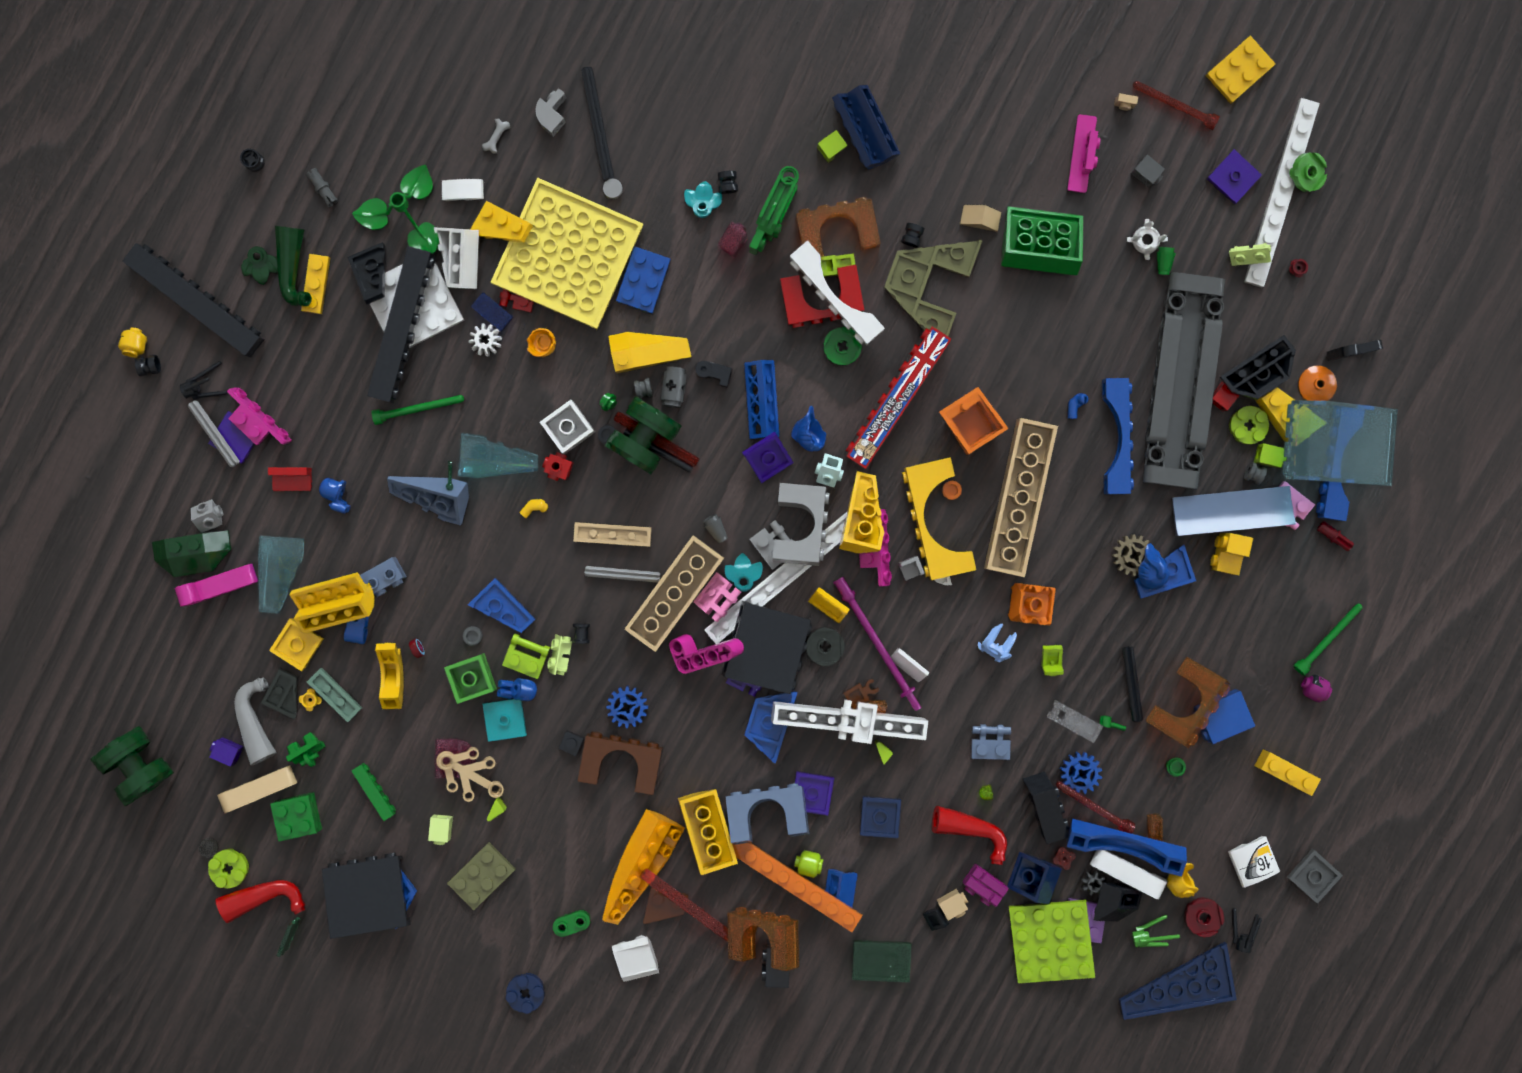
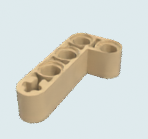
[217,765,297,813]

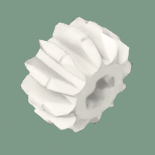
[469,323,502,357]

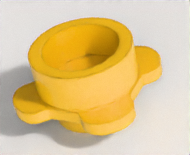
[299,688,322,711]

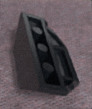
[1220,335,1296,400]

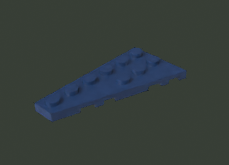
[1119,942,1237,1020]

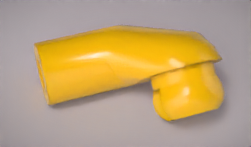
[519,499,548,518]

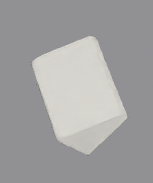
[891,648,929,682]

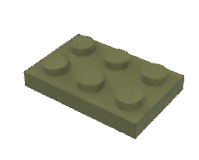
[447,842,515,910]

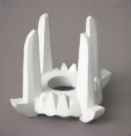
[1127,219,1168,260]

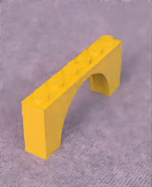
[902,457,976,580]

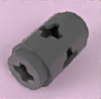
[661,367,687,408]

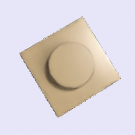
[1114,93,1138,111]

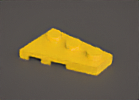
[470,201,533,243]

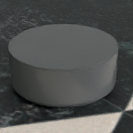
[463,626,483,646]

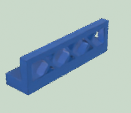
[744,360,779,439]

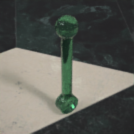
[446,461,453,490]

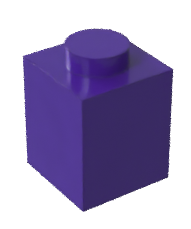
[209,738,244,767]

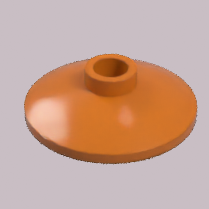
[1298,366,1337,404]

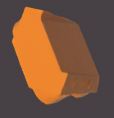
[1008,583,1056,626]

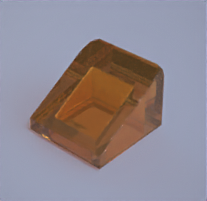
[867,700,887,714]

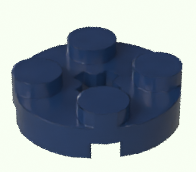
[506,973,545,1014]

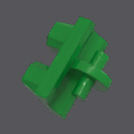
[286,732,326,767]

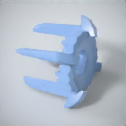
[978,624,1017,662]

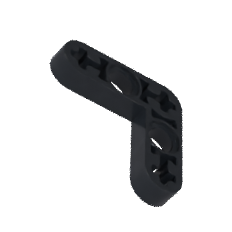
[1326,340,1383,361]

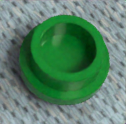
[599,393,617,411]
[1166,757,1186,777]

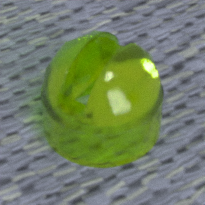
[979,784,994,800]

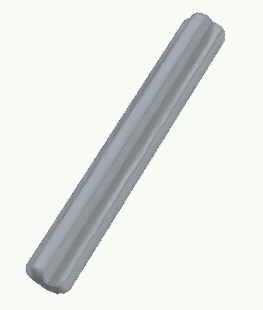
[188,401,240,467]
[585,566,661,583]

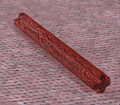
[614,412,699,467]

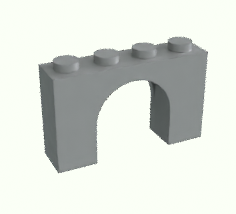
[772,483,829,566]

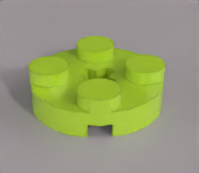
[1229,406,1269,445]
[208,849,249,888]

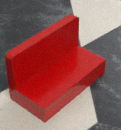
[268,467,312,491]

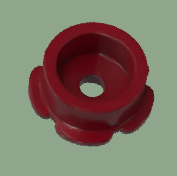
[1289,259,1308,277]

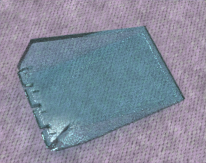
[1282,400,1398,486]

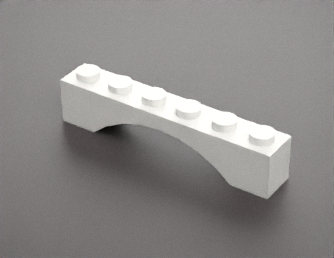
[790,240,885,346]

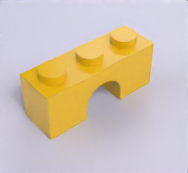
[1254,749,1321,796]

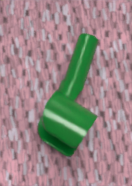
[1100,716,1126,731]

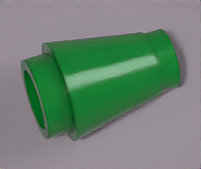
[1157,247,1176,275]

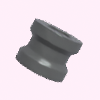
[634,378,653,399]
[1244,462,1267,485]

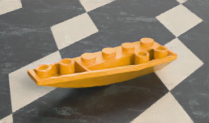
[602,809,685,925]

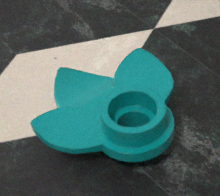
[684,181,722,218]
[725,553,763,592]

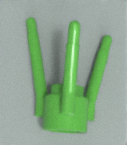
[1132,915,1180,948]

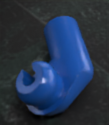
[1068,393,1088,419]

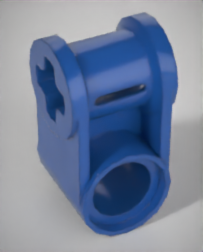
[344,616,370,644]

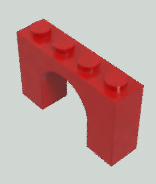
[780,265,864,328]

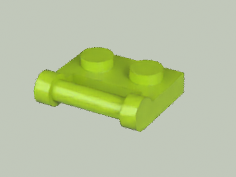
[502,633,551,679]

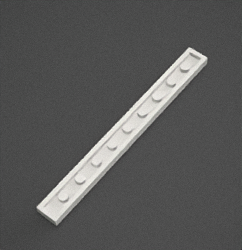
[1244,98,1320,288]
[704,512,847,644]

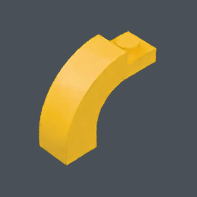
[375,643,404,709]

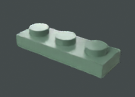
[307,668,362,722]

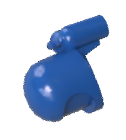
[319,478,350,514]
[497,678,537,701]

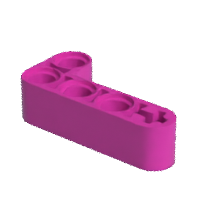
[174,564,259,607]
[669,634,744,674]

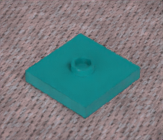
[483,699,527,742]

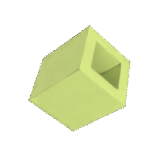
[428,814,453,845]

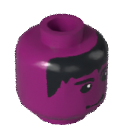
[1301,674,1332,703]

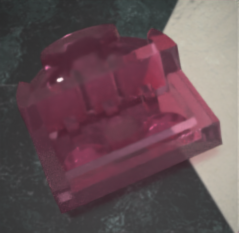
[434,738,476,779]

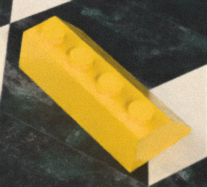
[678,789,738,875]

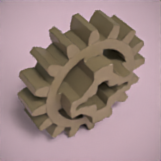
[1112,534,1149,576]

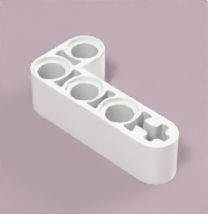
[1090,850,1168,900]

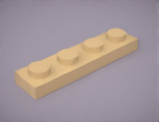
[573,522,652,547]

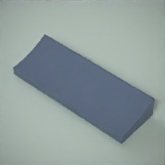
[1172,486,1296,536]

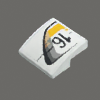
[1228,836,1280,887]

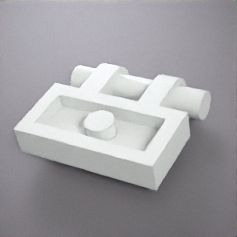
[838,700,878,744]

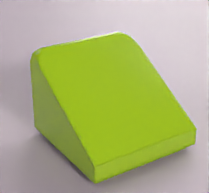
[875,740,893,764]
[487,797,507,821]

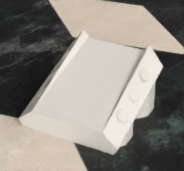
[612,935,659,982]

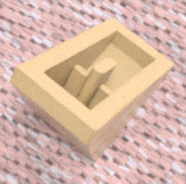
[960,205,1001,232]

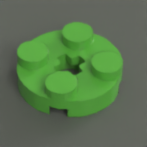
[1289,152,1327,192]

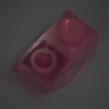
[718,221,747,258]

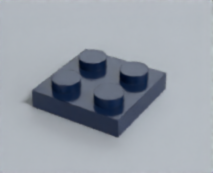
[860,796,901,838]

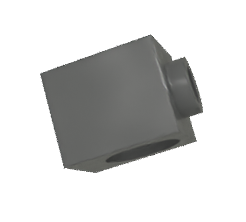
[1131,155,1165,188]

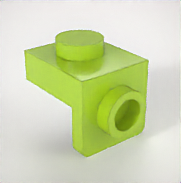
[1041,645,1064,676]

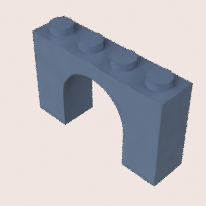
[726,784,809,845]

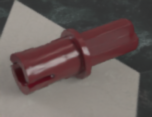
[1316,521,1354,551]

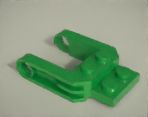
[749,166,799,256]

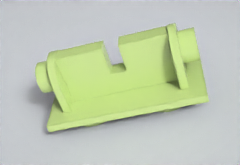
[1229,243,1271,266]
[547,634,572,675]

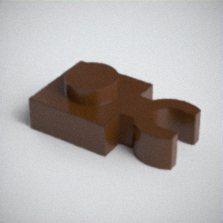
[843,679,879,709]

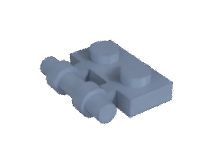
[971,724,1011,760]

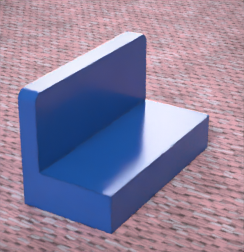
[825,869,857,908]

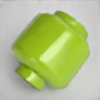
[794,850,823,878]

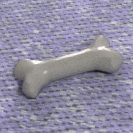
[482,119,510,154]

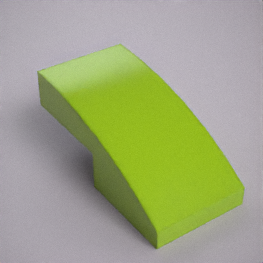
[821,253,855,277]

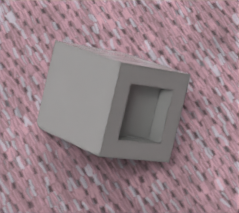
[898,556,925,581]

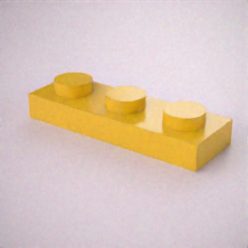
[301,254,330,314]

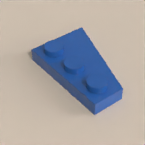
[1134,545,1196,599]
[468,578,536,633]

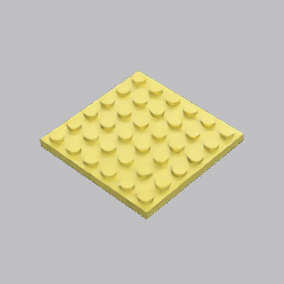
[491,178,644,330]

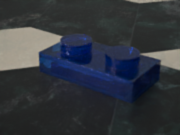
[471,292,514,332]

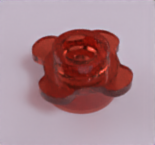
[1053,847,1076,870]

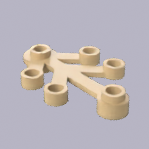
[436,747,504,802]

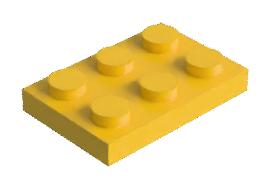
[1205,35,1275,104]

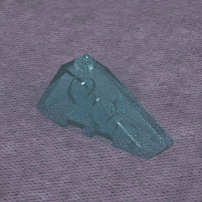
[458,433,538,478]

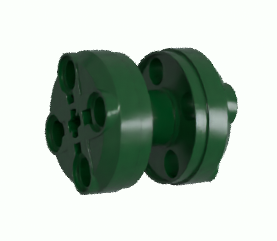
[604,396,682,475]
[90,726,174,807]

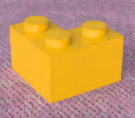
[1210,533,1253,575]

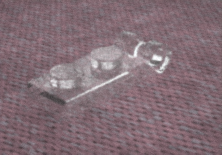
[1046,700,1103,743]

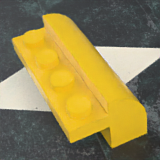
[289,572,374,634]

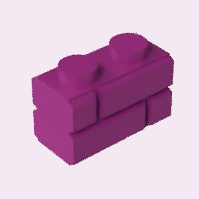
[963,863,1009,907]

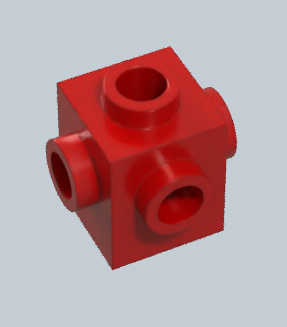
[542,452,574,481]

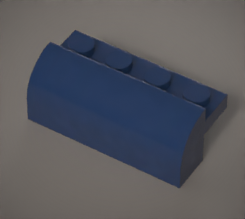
[832,85,901,170]

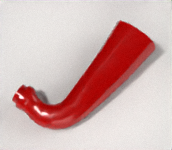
[932,806,1007,865]
[216,880,306,923]

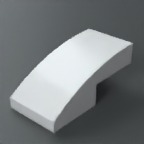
[442,179,484,201]

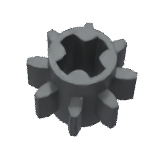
[1081,871,1105,896]

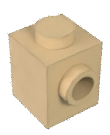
[937,889,968,921]

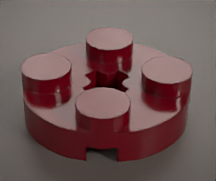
[1184,898,1224,937]

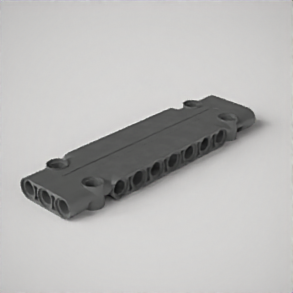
[1142,272,1226,489]

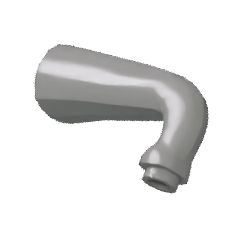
[234,677,277,766]

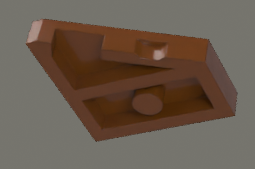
[643,886,689,924]

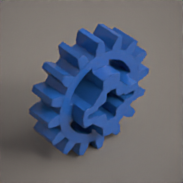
[606,686,648,728]
[1060,752,1102,794]

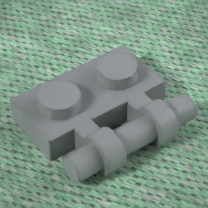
[750,520,793,570]

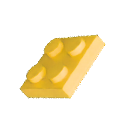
[269,618,324,671]

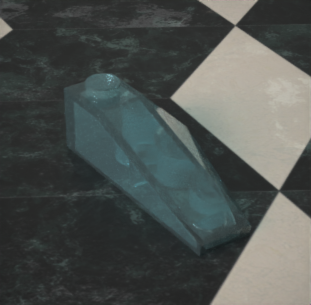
[258,536,304,613]

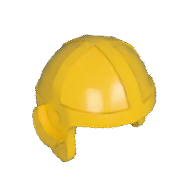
[1167,863,1199,898]

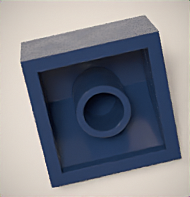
[1007,852,1062,904]

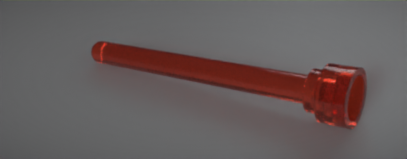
[1133,81,1220,131]
[1056,781,1136,834]

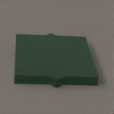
[276,917,301,957]

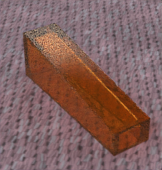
[1147,814,1163,865]

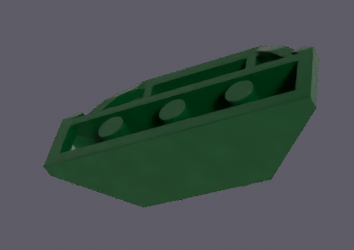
[152,530,232,577]

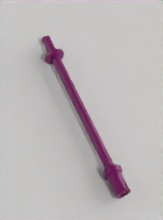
[833,577,922,711]

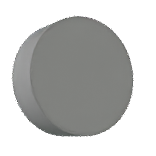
[603,179,623,199]

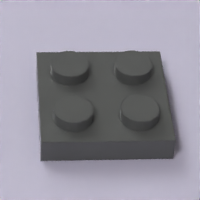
[1287,849,1343,904]

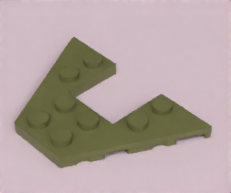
[884,240,982,336]

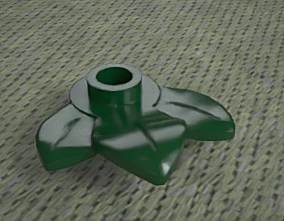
[241,246,278,285]

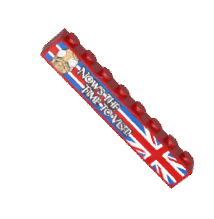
[845,326,951,469]

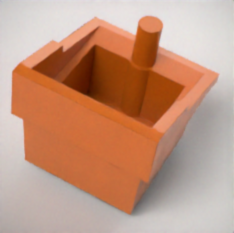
[939,387,1008,455]

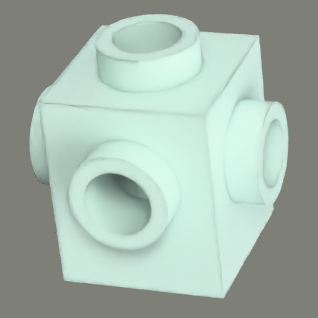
[815,453,844,487]

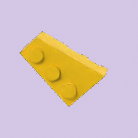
[1255,387,1326,446]

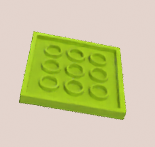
[1009,900,1095,983]

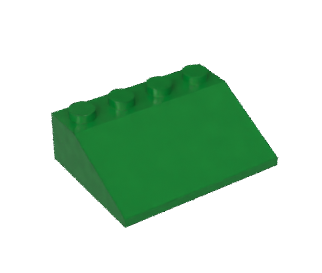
[1001,206,1083,276]

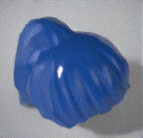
[791,406,826,451]
[1138,543,1169,589]

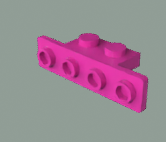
[1067,114,1100,193]
[227,388,292,445]
[859,509,892,586]

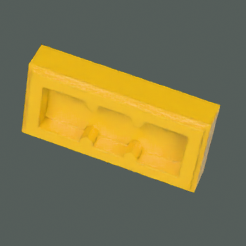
[808,587,850,623]

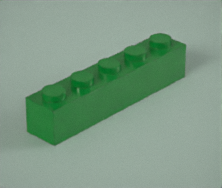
[352,763,396,821]

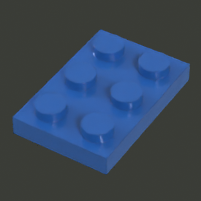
[616,246,671,314]

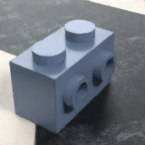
[360,557,407,597]

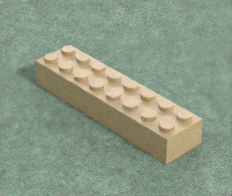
[984,418,1058,577]

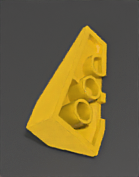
[609,332,691,374]
[839,471,884,553]

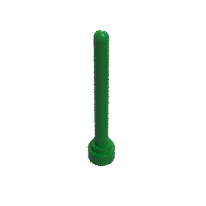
[371,395,464,425]
[1293,604,1362,676]

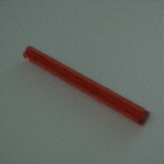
[640,869,733,941]

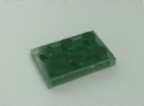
[852,940,912,982]

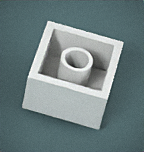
[540,400,595,454]

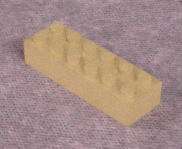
[625,535,724,652]

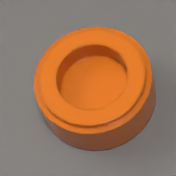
[942,481,962,500]

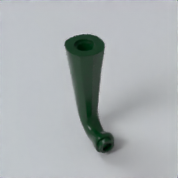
[275,226,312,306]

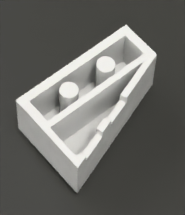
[434,227,479,289]

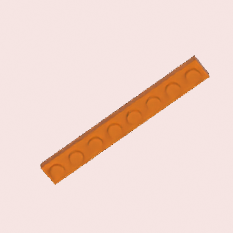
[732,843,863,932]

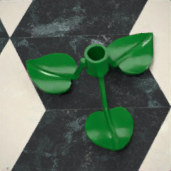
[352,165,439,254]

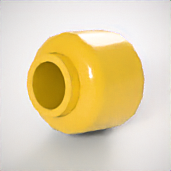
[118,328,147,358]

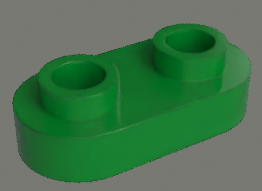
[553,910,591,937]

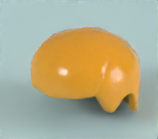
[527,328,556,358]

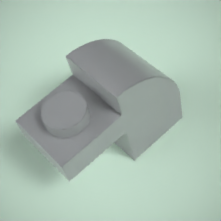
[536,88,566,137]

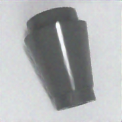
[703,514,728,543]

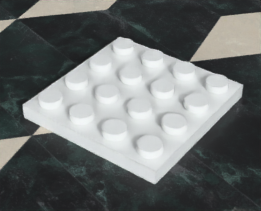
[370,262,465,348]

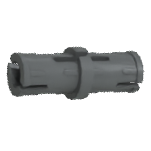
[306,168,338,207]

